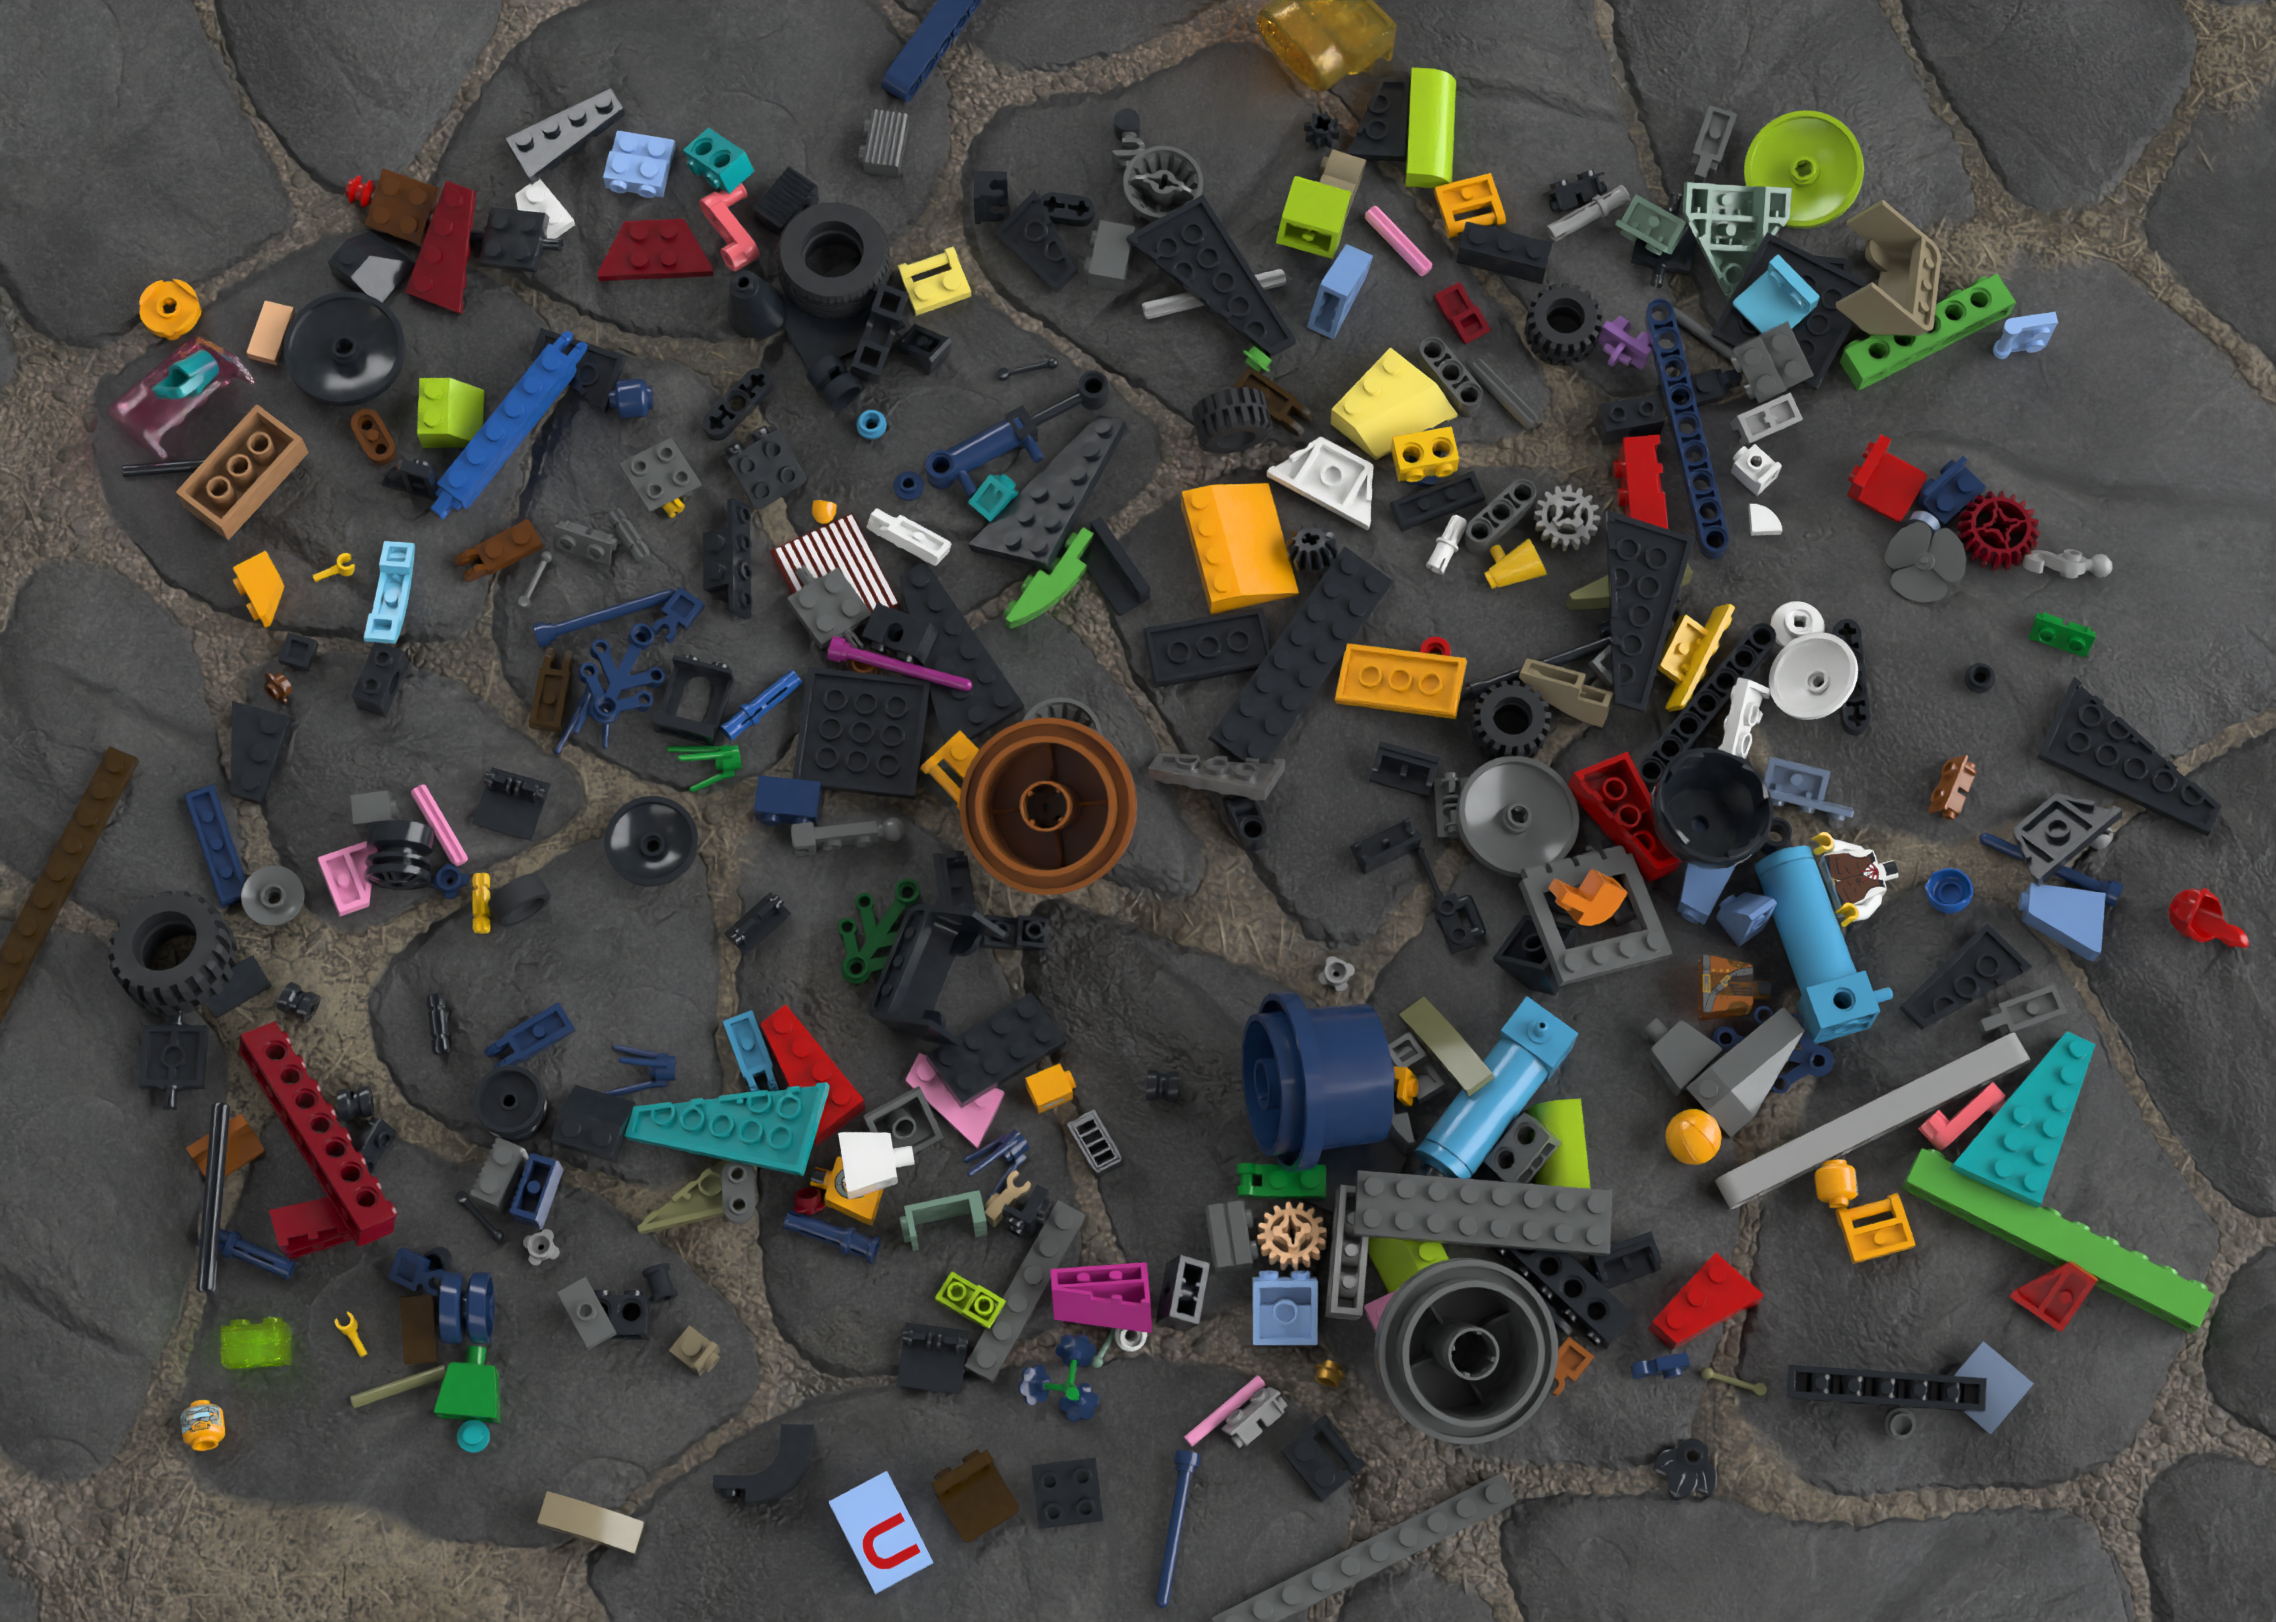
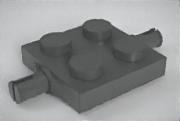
[787,565,872,649]

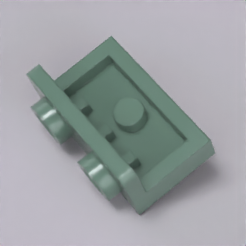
[1615,194,1688,256]

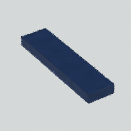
[184,784,246,908]

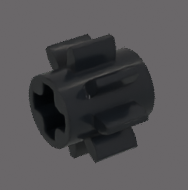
[1304,111,1340,150]

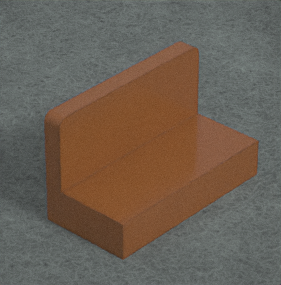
[186,1113,265,1178]

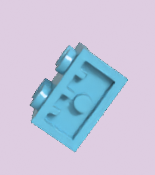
[1733,255,1820,333]

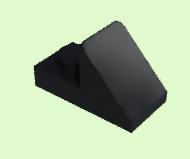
[895,324,952,375]

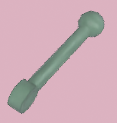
[1090,1328,1116,1368]

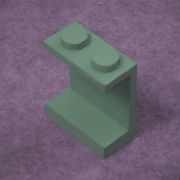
[900,1190,988,1251]

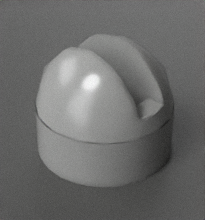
[2089,828,2113,849]

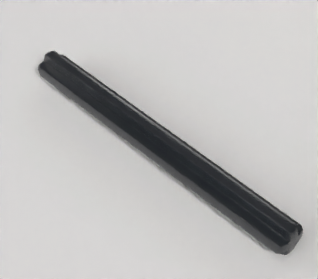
[196,1103,230,1293]

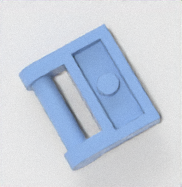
[1993,312,2058,359]

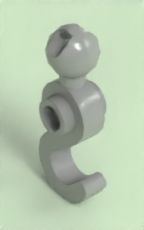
[2022,549,2113,578]

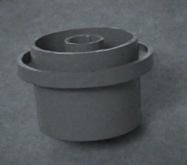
[1374,1258,1558,1444]

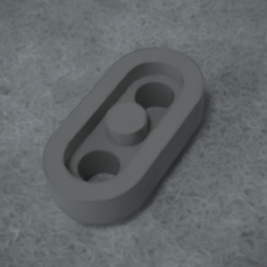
[721,1161,755,1225]

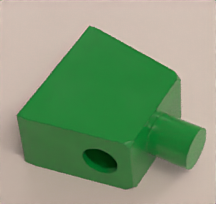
[434,1346,500,1424]

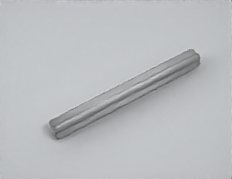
[1142,269,1286,319]

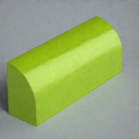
[1405,67,1456,188]
[1527,1098,1591,1189]

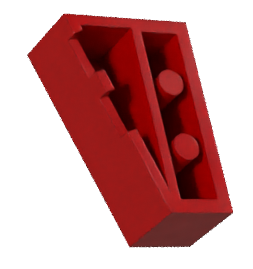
[1612,435,1668,529]
[1648,1252,1765,1350]

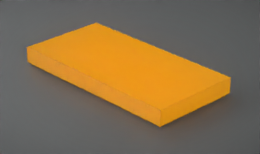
[1335,643,1467,719]

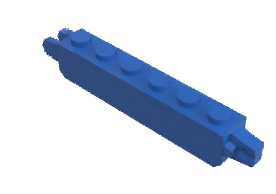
[431,331,588,520]

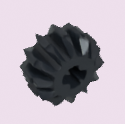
[1286,523,1338,575]

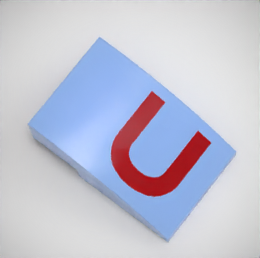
[829,1471,933,1594]

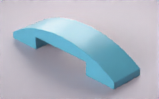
[364,541,415,644]

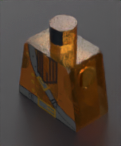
[1698,955,1771,1021]

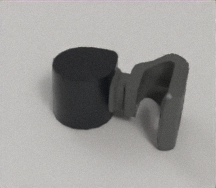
[1112,108,1145,168]

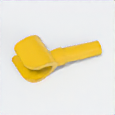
[313,553,355,582]
[335,1312,368,1358]

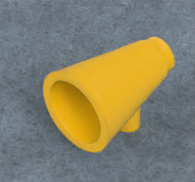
[1484,538,1547,589]

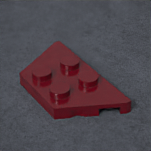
[598,219,713,281]

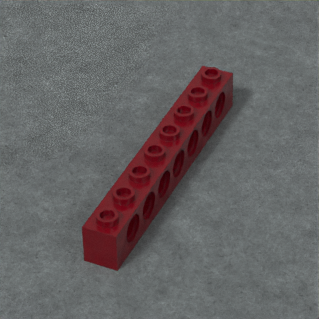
[239,1021,397,1247]

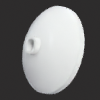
[1769,632,1858,720]

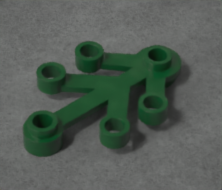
[838,878,920,985]

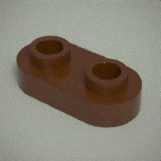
[351,409,397,465]

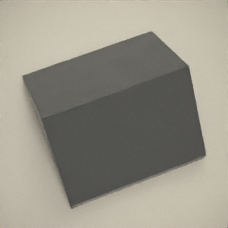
[863,1086,944,1154]

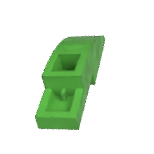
[1004,527,1093,629]

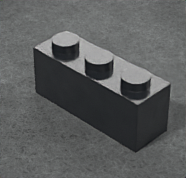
[1456,221,1553,284]

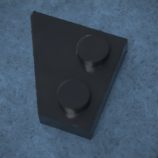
[381,459,439,501]

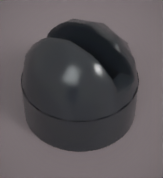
[424,1246,452,1271]

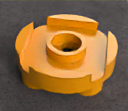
[139,279,202,340]

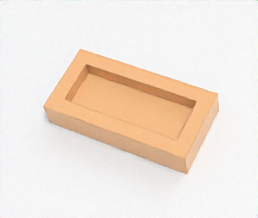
[246,301,295,365]

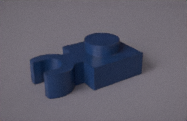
[653,587,705,644]
[388,1247,446,1295]
[1630,1352,1690,1379]

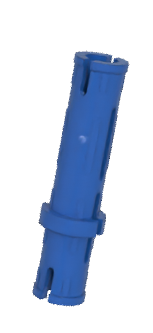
[720,670,803,741]

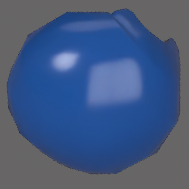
[1925,868,1973,914]

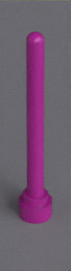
[827,636,972,691]

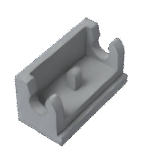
[1730,393,1803,445]

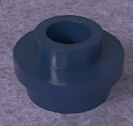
[893,471,924,501]

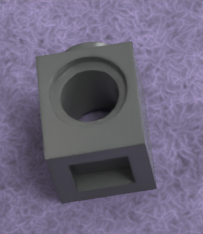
[351,790,399,834]

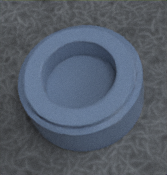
[1908,511,1940,539]

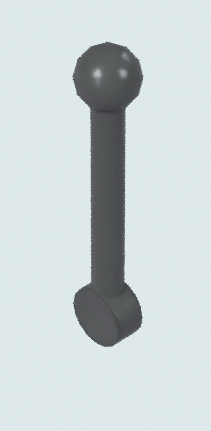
[518,551,552,609]

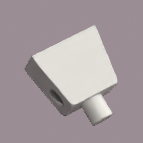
[838,1132,915,1199]

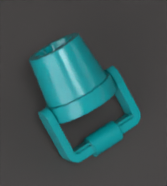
[152,350,219,399]

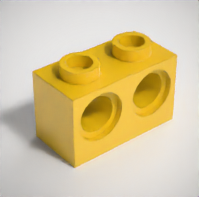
[1391,426,1459,482]

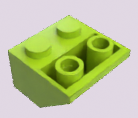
[1276,176,1352,259]

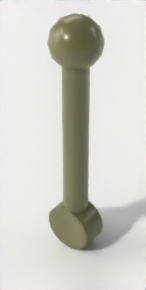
[1701,1367,1767,1397]

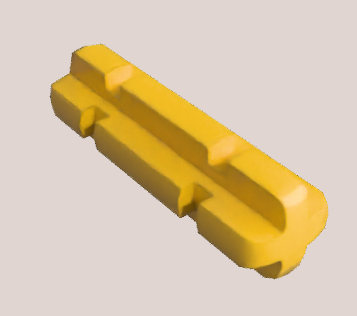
[472,873,490,934]

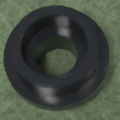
[1964,663,1995,693]

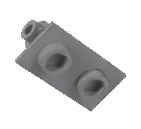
[1221,1387,1288,1448]

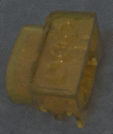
[1257,0,1397,92]

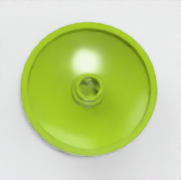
[1744,110,1864,229]

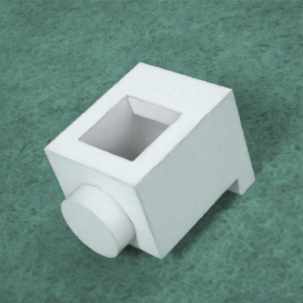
[1731,444,1782,496]

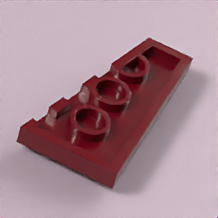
[405,180,476,314]

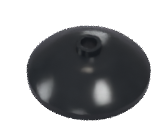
[604,796,699,887]

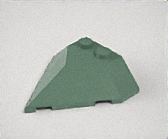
[1683,182,1792,302]

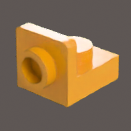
[1394,1066,1419,1106]

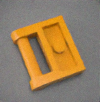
[1434,173,1506,238]
[920,731,979,809]
[1835,1193,1916,1264]

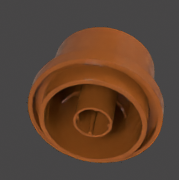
[959,718,1137,895]

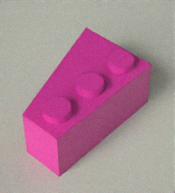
[1051,1262,1152,1333]

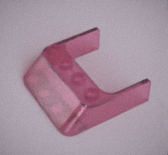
[108,336,256,460]

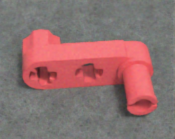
[699,183,760,272]
[1918,1082,2007,1152]

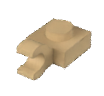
[984,1170,1031,1227]

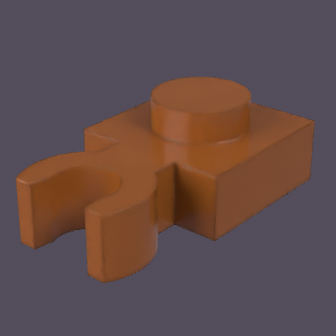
[1552,1337,1594,1397]

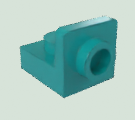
[968,474,1019,522]

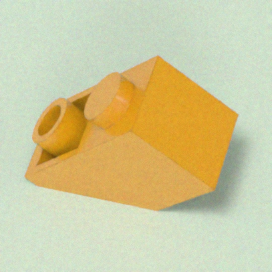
[233,551,285,628]

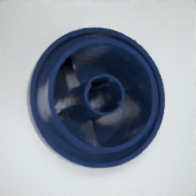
[1241,991,1395,1172]

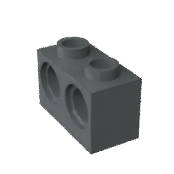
[1484,1113,1562,1184]

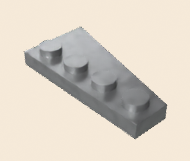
[1148,753,1285,800]

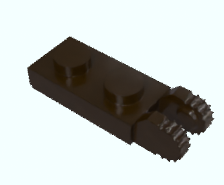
[1232,366,1315,437]
[529,647,574,733]

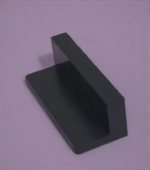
[1080,516,1150,616]

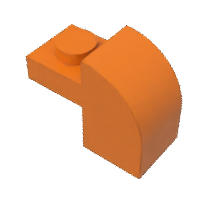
[1548,868,1628,926]

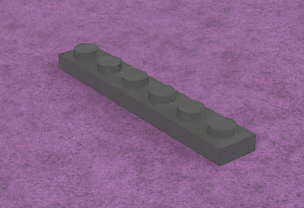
[965,1200,1086,1383]

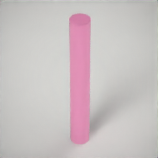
[1184,1375,1266,1447]

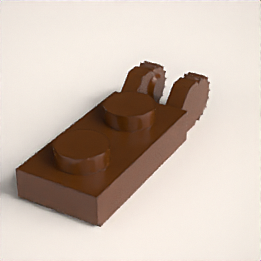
[454,519,543,582]

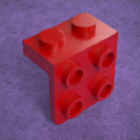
[1847,434,1927,523]

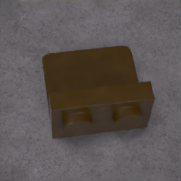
[931,1449,1019,1543]

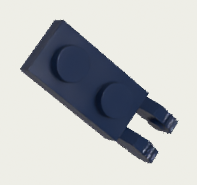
[484,1002,575,1069]

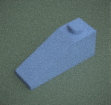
[1716,892,1777,947]

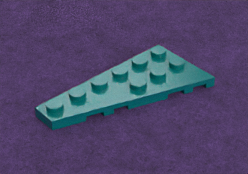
[1949,1031,2096,1208]
[625,1082,830,1176]

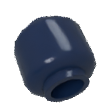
[609,379,653,418]

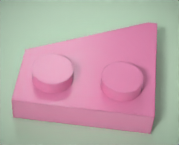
[318,841,374,917]

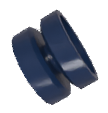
[439,1272,495,1344]

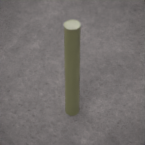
[350,1365,446,1408]

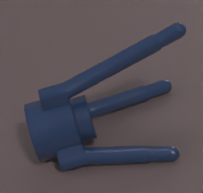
[554,686,609,754]
[604,1044,676,1096]
[964,1129,1030,1200]

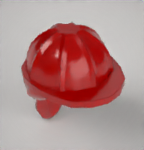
[2169,888,2249,948]

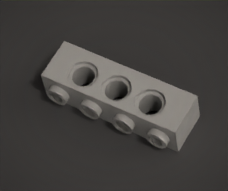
[1325,1185,1369,1321]

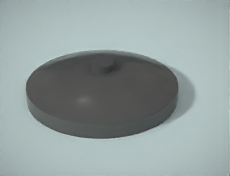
[1456,756,1579,877]

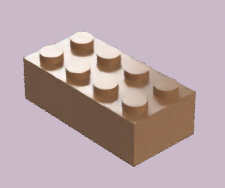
[176,404,308,541]

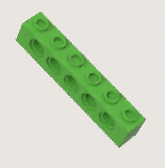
[1840,274,2016,391]

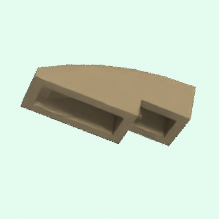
[1519,658,1613,728]
[537,1491,645,1554]

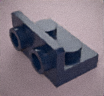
[1917,456,1986,528]

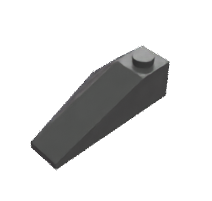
[1686,1007,1805,1137]

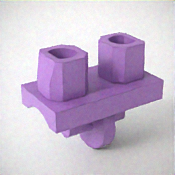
[1597,316,1652,370]

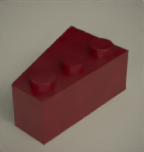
[269,1197,369,1260]

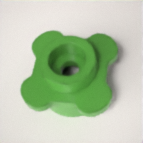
[1243,345,1272,372]

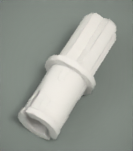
[1426,515,1467,575]

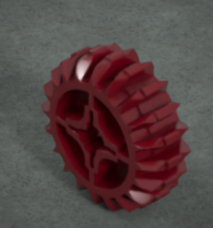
[1957,490,2040,571]

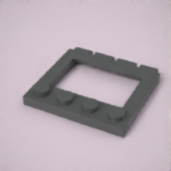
[1519,845,1673,986]

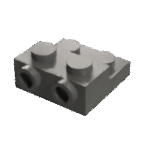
[1730,321,1814,403]

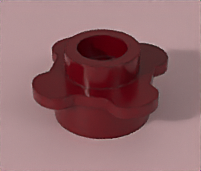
[793,1187,826,1215]

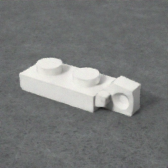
[867,508,952,566]

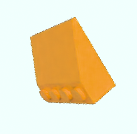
[1181,483,1299,615]

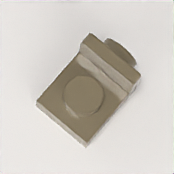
[669,1325,720,1376]

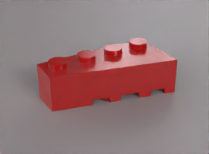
[1567,752,1682,883]
[761,1004,866,1147]

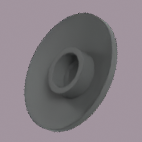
[241,866,305,927]

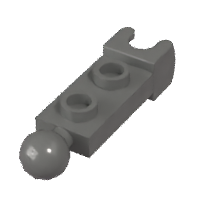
[791,817,905,856]

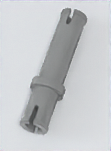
[1545,185,1631,243]

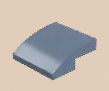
[1954,1341,2034,1434]

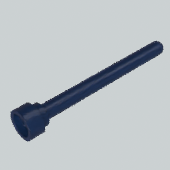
[532,588,676,648]
[1979,832,2124,907]
[1156,1450,1201,1608]

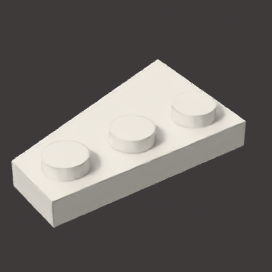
[1718,678,1770,759]

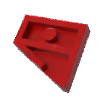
[2009,1260,2098,1332]

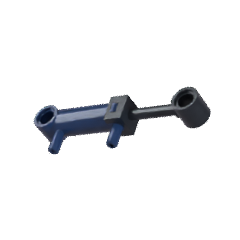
[926,371,1108,497]

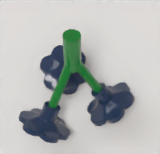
[1018,1335,1100,1422]

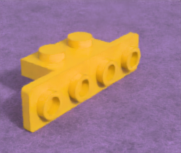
[1657,604,1735,712]

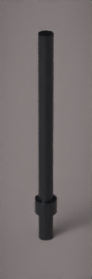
[1459,635,1611,702]

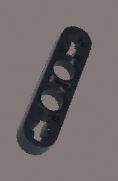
[1832,619,1871,736]

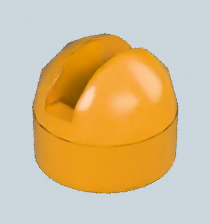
[812,500,837,524]

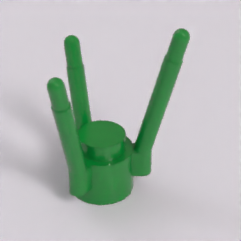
[667,745,742,792]

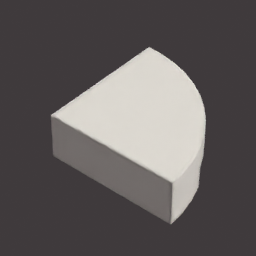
[1748,504,1782,536]

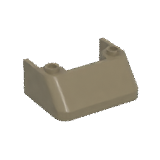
[1836,200,1941,336]

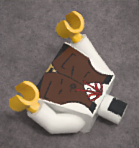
[1811,832,1898,927]

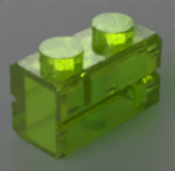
[221,1317,292,1369]

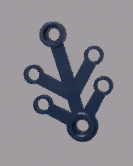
[578,623,665,725]
[1712,1006,1834,1094]

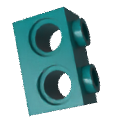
[683,127,754,194]

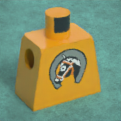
[810,1157,884,1226]

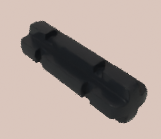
[426,993,450,1055]

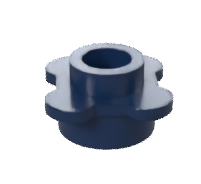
[431,863,469,899]

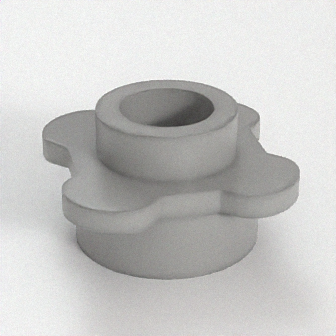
[1318,956,1355,992]
[523,1229,560,1266]

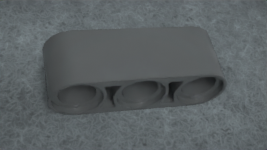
[1417,337,1483,418]
[1464,479,1536,554]

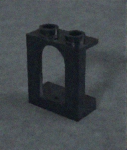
[652,654,735,746]

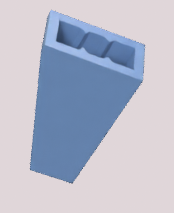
[1677,820,1736,925]

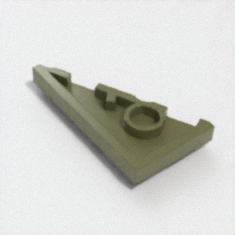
[637,1160,745,1235]

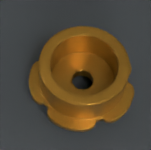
[1314,1360,1345,1387]

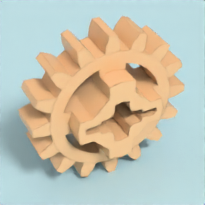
[1257,1202,1327,1271]

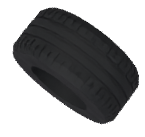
[776,202,891,320]

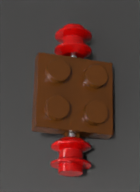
[345,168,441,245]

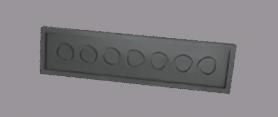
[1353,1170,1612,1256]

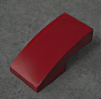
[1432,282,1491,345]

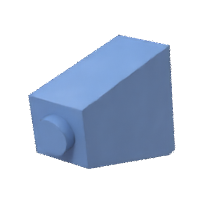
[1307,244,1373,339]
[2018,883,2105,961]

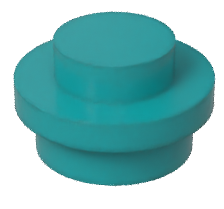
[457,1420,490,1453]

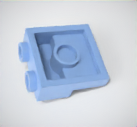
[603,130,676,198]
[1252,1270,1318,1345]

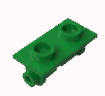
[2028,612,2096,658]

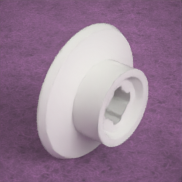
[1770,601,1825,648]

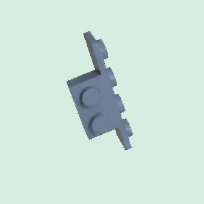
[1764,756,1854,821]

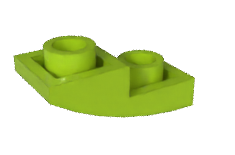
[935,1271,1006,1329]

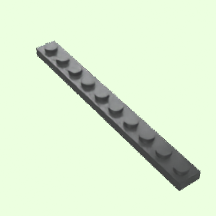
[1211,1473,1516,1622]

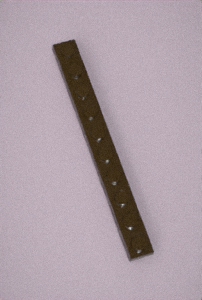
[0,746,139,1024]

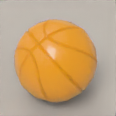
[1665,1109,1722,1165]

